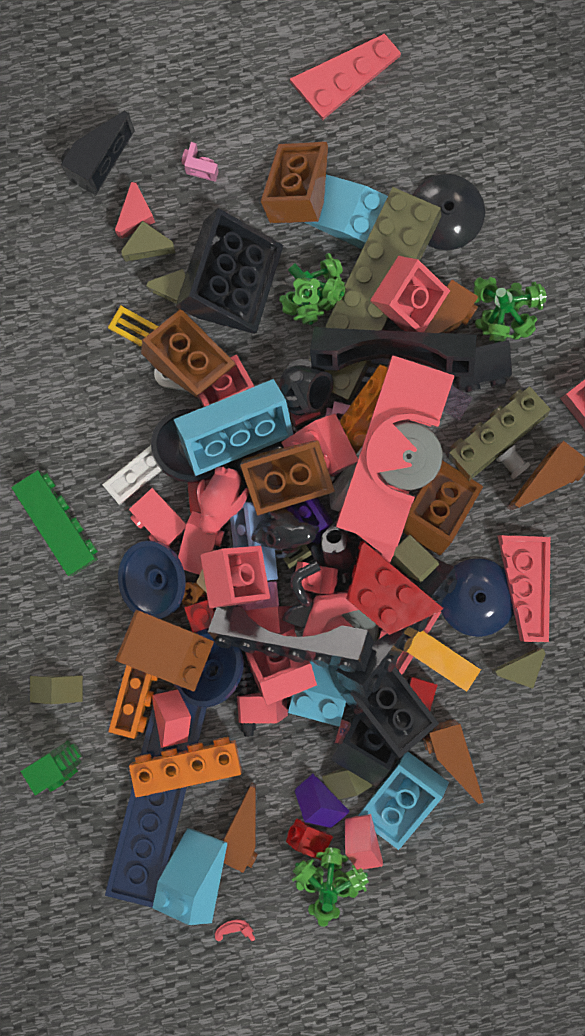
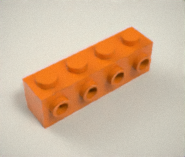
[339,365,388,454]
[108,665,158,739]
[129,737,242,797]

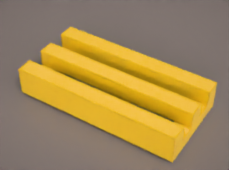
[108,305,159,347]

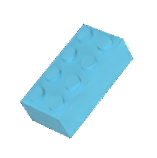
[174,379,293,476]

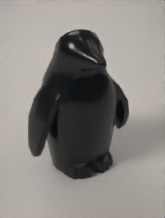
[251,508,319,558]
[311,522,362,584]

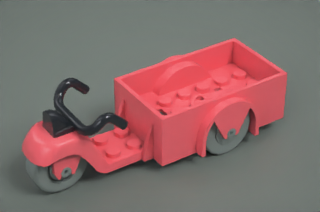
[282,356,454,642]

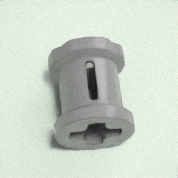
[496,445,531,479]

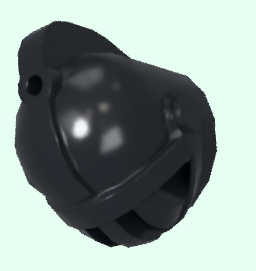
[278,359,333,416]

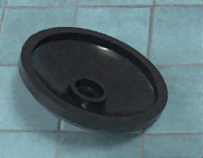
[412,174,485,251]
[151,409,225,483]

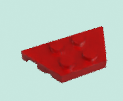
[346,541,443,635]

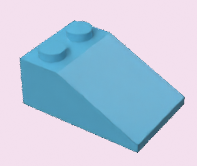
[304,174,388,249]
[288,661,347,727]
[358,752,449,850]
[153,828,227,925]

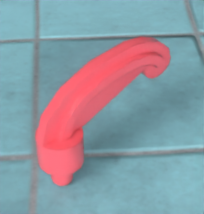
[215,919,255,941]

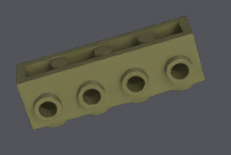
[449,386,551,481]

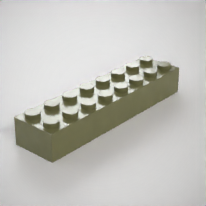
[309,187,441,403]

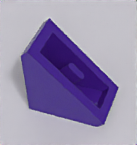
[294,773,349,828]

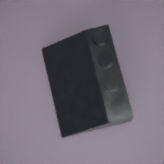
[175,208,284,334]

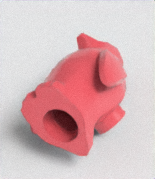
[197,467,249,534]

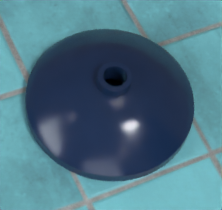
[118,541,186,619]
[441,559,514,637]
[174,629,244,708]

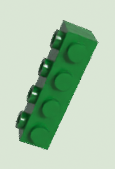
[11,470,98,576]
[20,740,82,795]

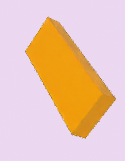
[406,631,481,692]

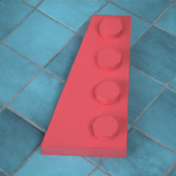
[290,34,401,120]
[498,535,551,642]

